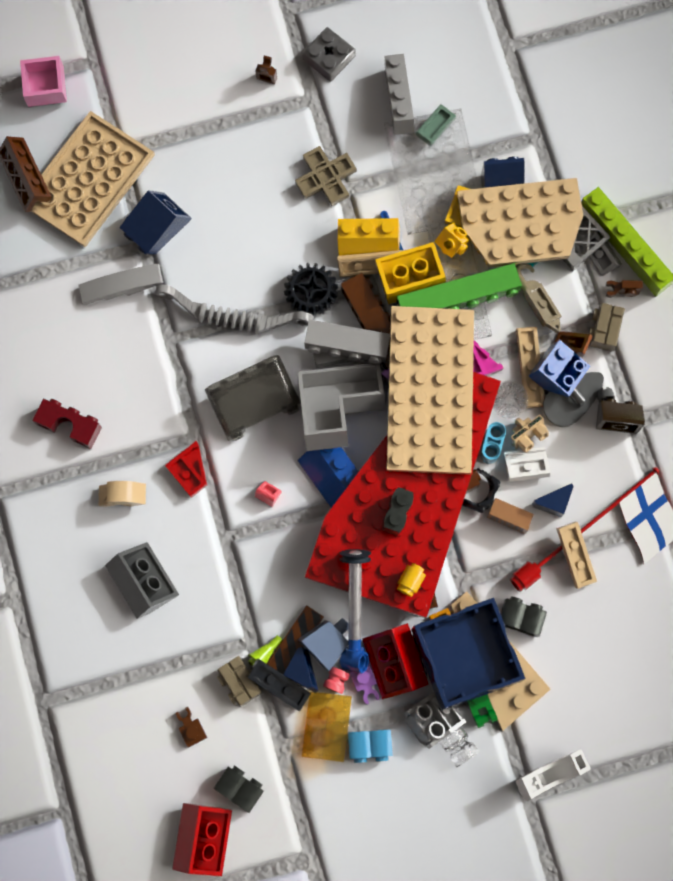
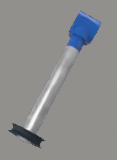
[339,549,371,673]

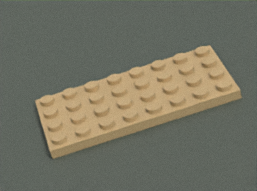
[386,306,474,475]

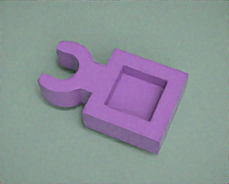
[349,665,379,705]

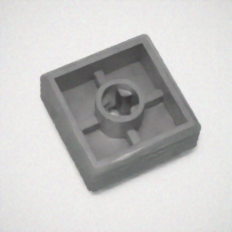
[302,27,356,82]

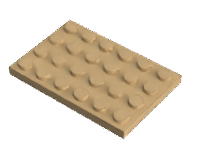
[20,111,155,247]

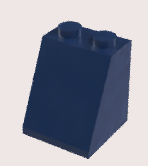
[119,190,192,255]

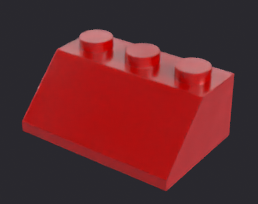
[362,623,429,700]
[172,803,232,876]

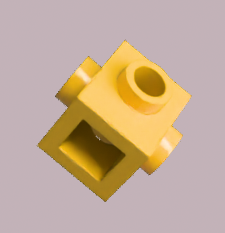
[434,223,470,258]

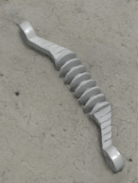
[155,284,314,334]

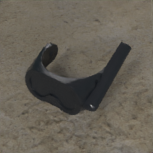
[462,468,500,513]

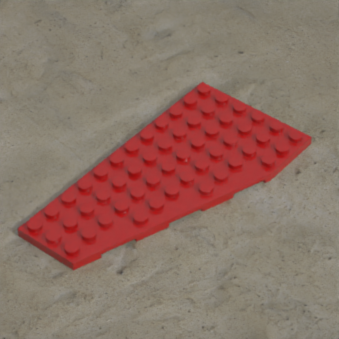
[305,372,501,618]

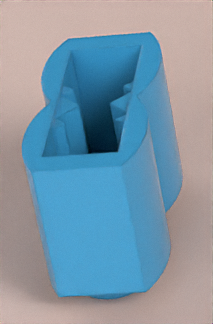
[348,730,393,763]

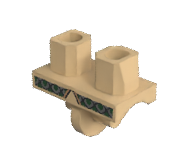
[511,415,549,453]

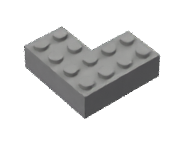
[298,363,385,451]

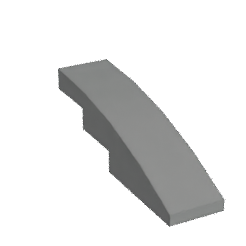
[79,264,163,305]

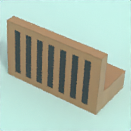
[487,498,534,534]

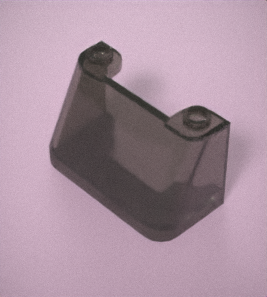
[205,355,301,441]

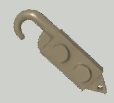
[516,263,562,334]

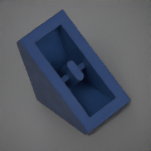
[532,483,574,517]
[283,647,319,693]

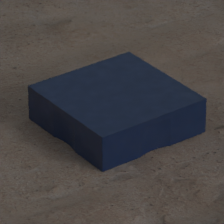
[411,598,526,711]

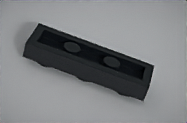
[246,658,311,712]

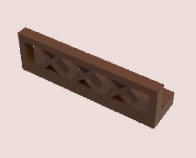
[0,136,52,212]

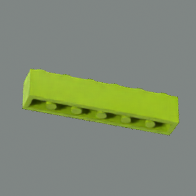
[581,186,673,297]

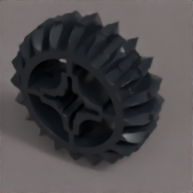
[284,262,338,317]

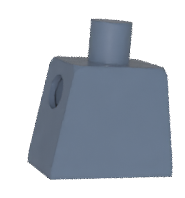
[298,618,349,671]

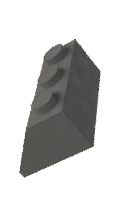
[105,542,179,619]

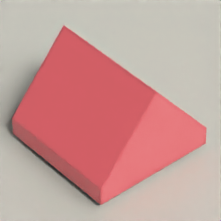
[255,481,282,507]

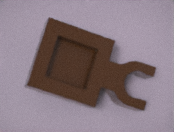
[175,707,208,748]

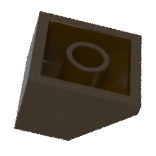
[596,399,645,434]

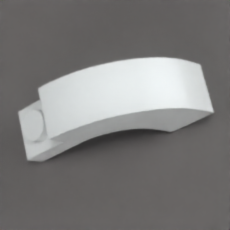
[515,749,590,801]

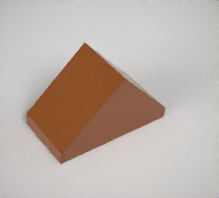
[554,331,592,358]

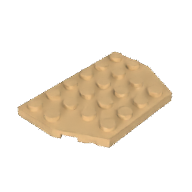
[457,178,583,267]

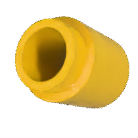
[397,563,426,597]

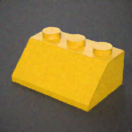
[337,218,400,256]
[375,242,446,305]

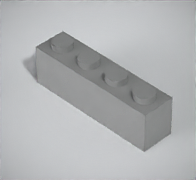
[384,54,414,135]
[304,320,390,365]

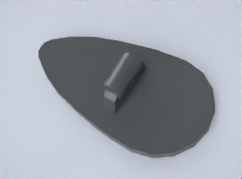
[543,372,604,427]

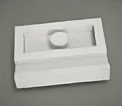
[504,447,551,482]

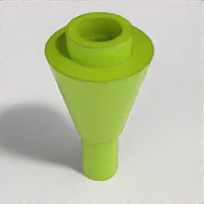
[248,635,283,666]

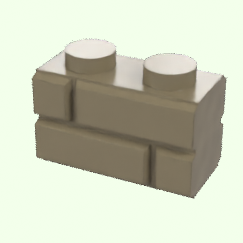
[589,303,625,351]
[217,656,262,707]

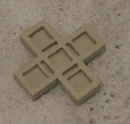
[295,146,357,206]

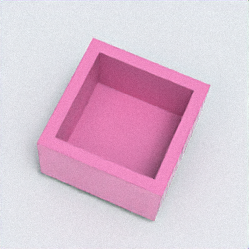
[20,56,67,107]

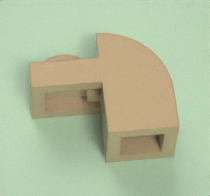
[98,481,146,507]

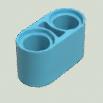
[480,422,506,464]

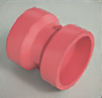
[323,667,350,694]

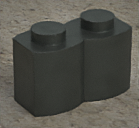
[382,487,414,536]
[501,596,547,637]
[213,765,264,813]

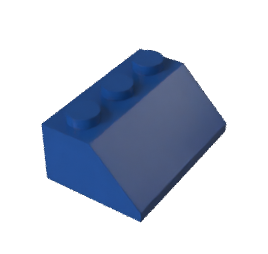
[297,447,359,508]

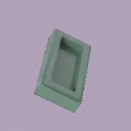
[416,104,456,147]

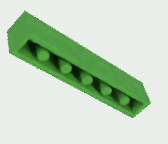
[396,263,522,309]

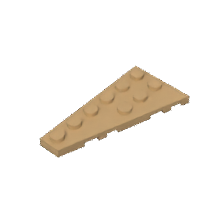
[451,592,551,731]

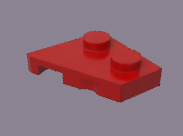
[165,441,207,498]

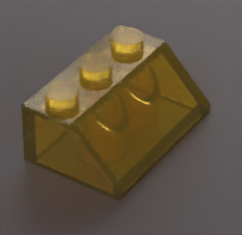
[301,692,352,762]

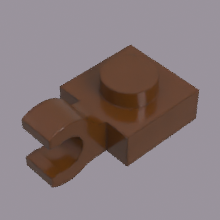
[255,55,277,85]
[606,280,643,298]

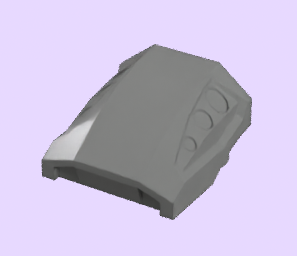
[404,692,466,749]

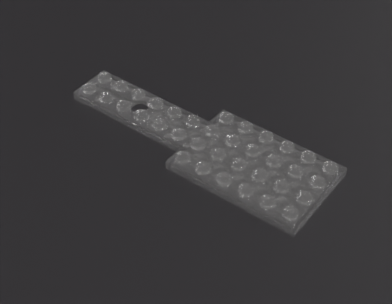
[384,108,492,340]

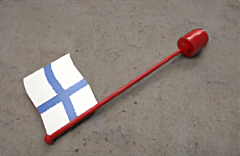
[510,467,673,592]

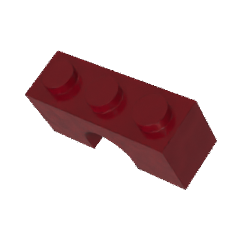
[32,398,102,449]

